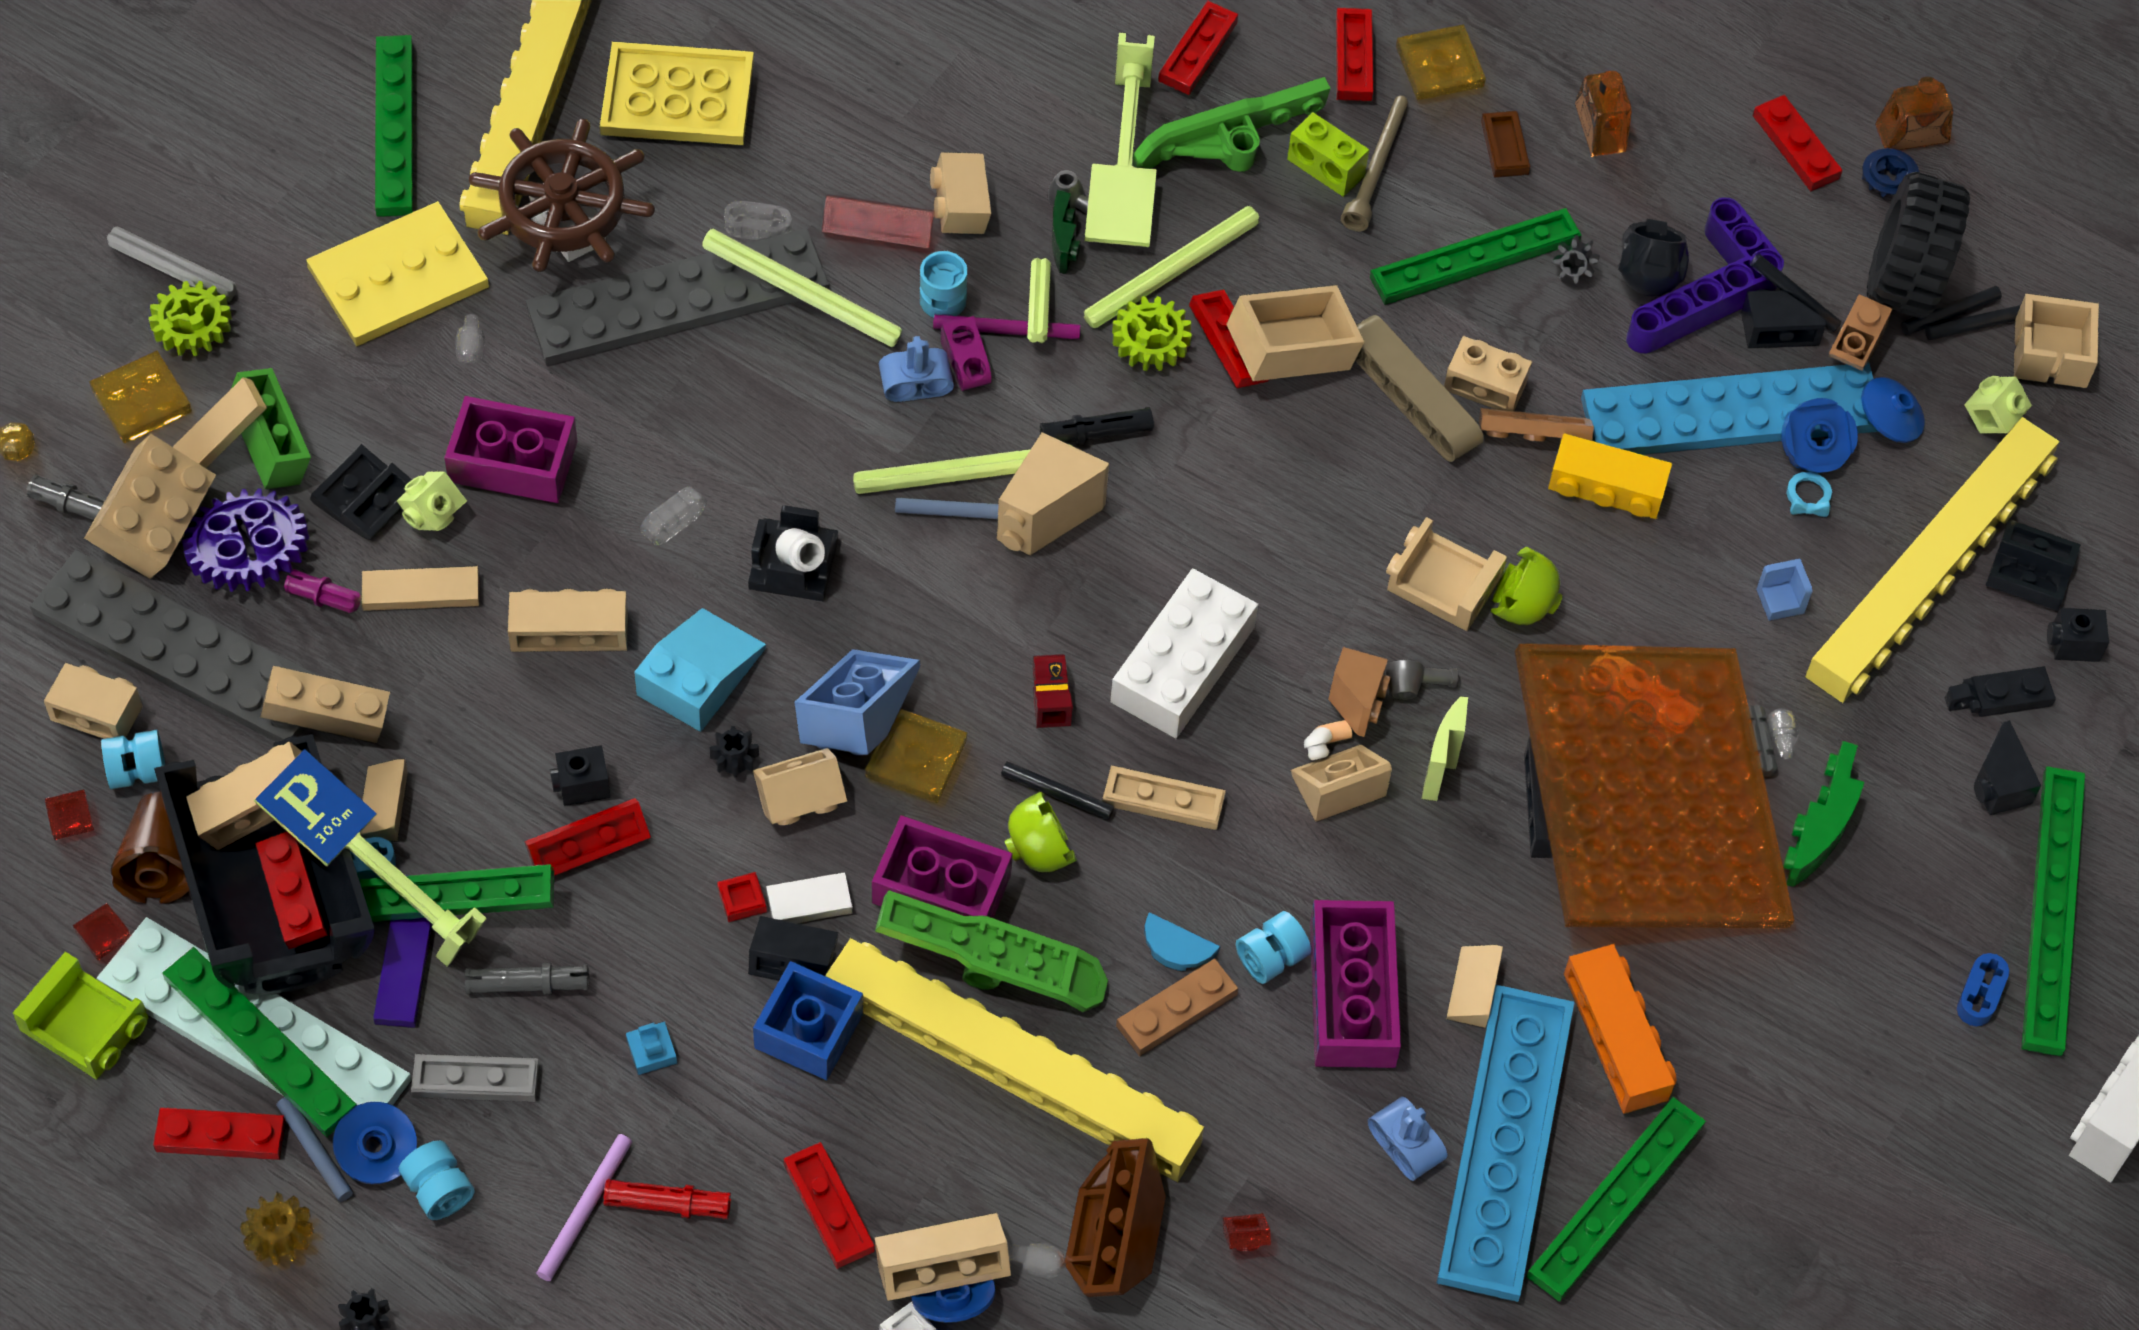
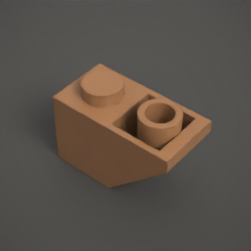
[1828,294,1893,371]
[1328,647,1391,737]

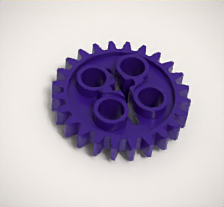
[182,488,310,592]

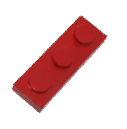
[1158,0,1238,95]
[1336,8,1373,101]
[1753,94,1843,192]
[1189,289,1269,388]
[524,798,651,876]
[255,831,327,949]
[153,1107,286,1160]
[783,1142,875,1269]

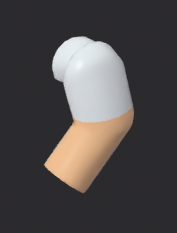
[1304,720,1352,761]

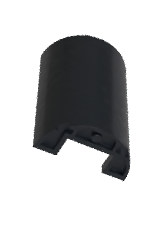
[154,734,374,994]

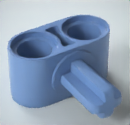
[879,336,954,402]
[1368,1096,1448,1181]

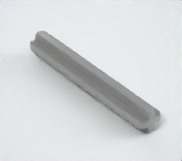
[107,227,237,302]

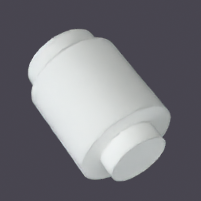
[776,528,825,572]

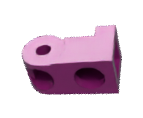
[940,316,992,391]

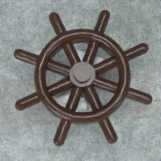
[469,119,655,272]

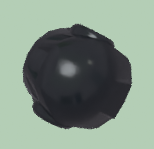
[1618,218,1689,296]

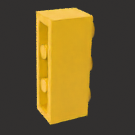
[1548,433,1672,519]

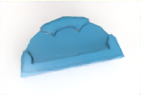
[1144,912,1220,971]

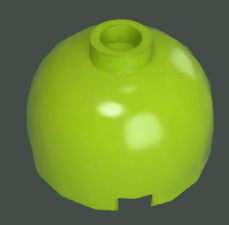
[1491,546,1562,625]
[1004,791,1077,872]

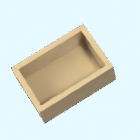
[1226,285,1364,381]
[84,434,216,579]

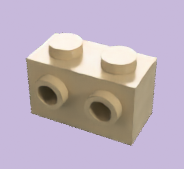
[930,153,991,234]
[1444,336,1532,411]
[44,663,143,739]
[753,748,847,825]

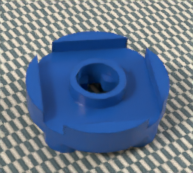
[1781,398,1858,473]

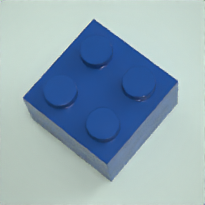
[753,961,863,1081]

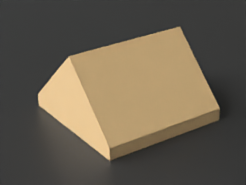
[1291,745,1392,822]

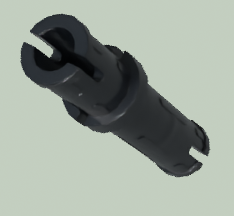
[1040,407,1154,445]

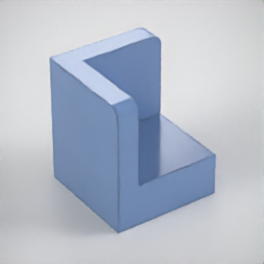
[1756,559,1812,621]

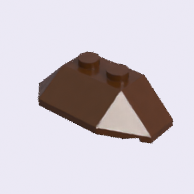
[1064,1138,1166,1297]

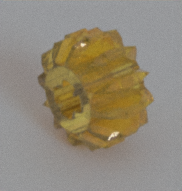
[240,1191,314,1266]

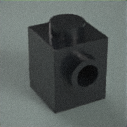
[2047,608,2109,662]
[550,745,611,806]

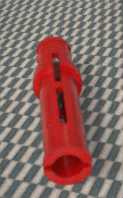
[603,1179,731,1220]

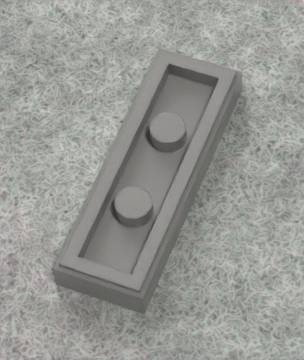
[411,1054,539,1102]

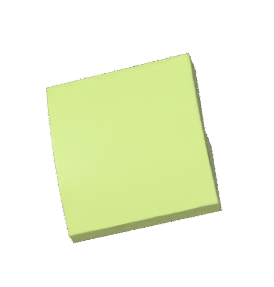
[1422,696,1468,801]

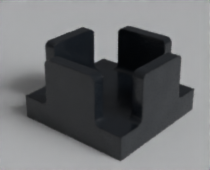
[748,505,838,602]

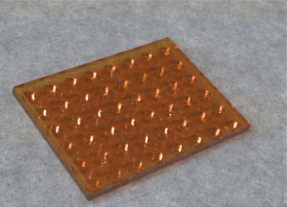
[1514,644,1795,928]

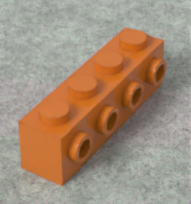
[1564,944,1677,1114]

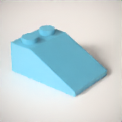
[634,608,766,732]

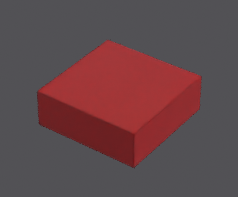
[717,872,767,922]

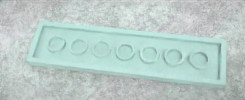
[96,917,412,1105]

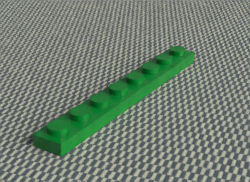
[2021,766,2085,1056]

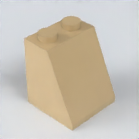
[997,432,1109,555]

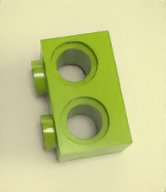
[1287,112,1369,197]

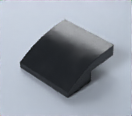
[310,444,412,540]
[1986,519,2081,611]

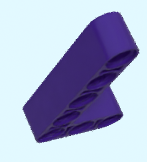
[1626,197,1784,354]

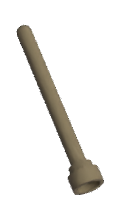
[1341,95,1408,232]

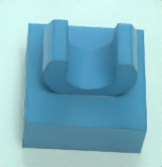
[626,1022,677,1075]

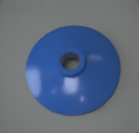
[1861,377,1925,443]
[333,1102,417,1184]
[911,1280,995,1322]

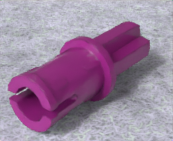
[284,569,361,613]

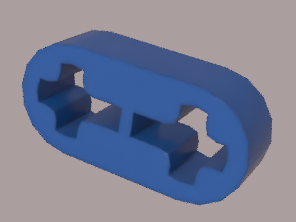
[1957,953,2009,1026]

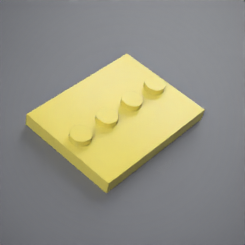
[600,42,754,145]
[306,201,489,347]

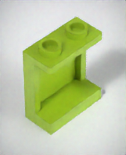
[13,951,149,1080]

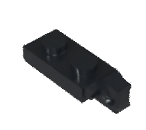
[1945,666,2056,717]

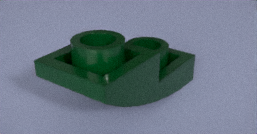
[1052,190,1081,274]

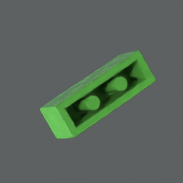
[231,368,311,490]

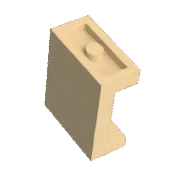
[1386,517,1507,631]

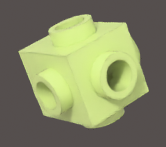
[1964,376,2032,433]
[397,472,467,531]

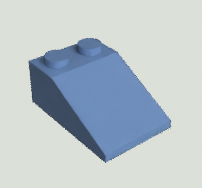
[795,649,920,755]

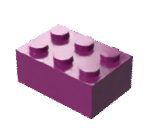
[444,396,578,503]
[872,815,1013,918]

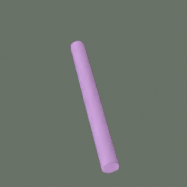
[536,1134,632,1282]

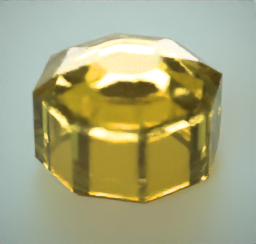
[0,422,35,461]

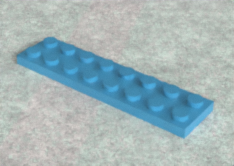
[1581,362,1879,455]
[1437,985,1574,1302]

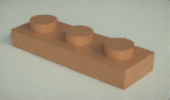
[1479,408,1594,442]
[1116,958,1238,1057]

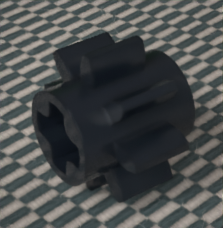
[1553,235,1600,283]
[710,726,759,778]
[338,1288,391,1330]

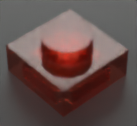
[45,789,94,840]
[73,903,131,961]
[1223,1213,1271,1251]

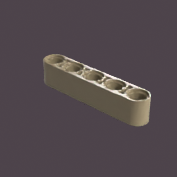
[1355,315,1483,462]

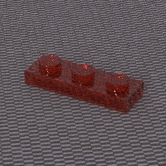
[822,194,935,248]

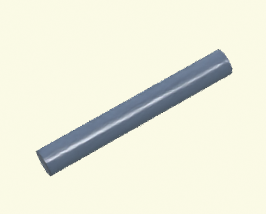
[895,498,999,519]
[276,1097,353,1202]

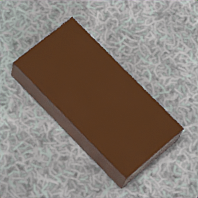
[1481,111,1530,178]

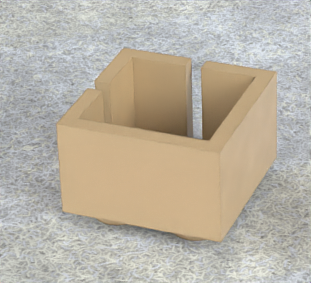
[2014,294,2099,388]

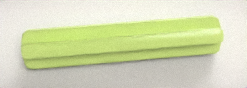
[1027,258,1051,343]

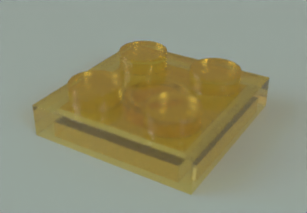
[1396,24,1486,100]
[89,351,192,443]
[865,709,967,803]

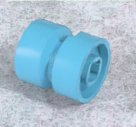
[920,251,967,318]
[101,730,165,790]
[1235,911,1311,984]
[399,1140,475,1220]

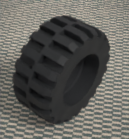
[1866,172,1970,319]

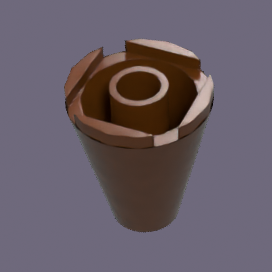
[111,792,189,904]

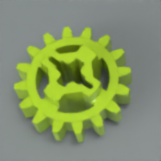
[148,281,232,356]
[1112,296,1192,371]

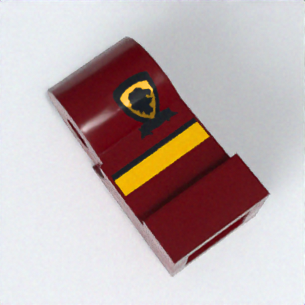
[1033,654,1073,728]

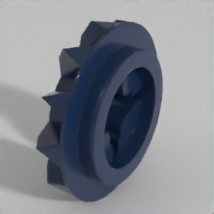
[1862,148,1919,197]

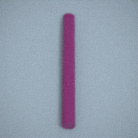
[933,314,1080,339]

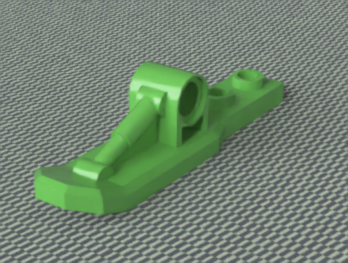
[1132,77,1330,172]
[875,890,1108,1012]

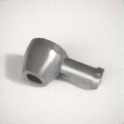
[1048,170,1089,214]
[1385,660,1458,700]

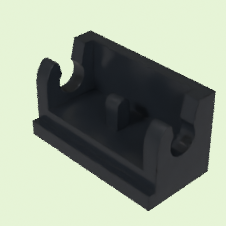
[748,916,838,981]

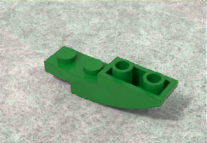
[1783,741,1865,887]

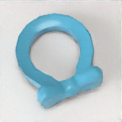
[1786,472,1832,517]

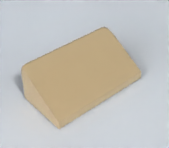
[360,759,408,841]
[1446,945,1503,1028]

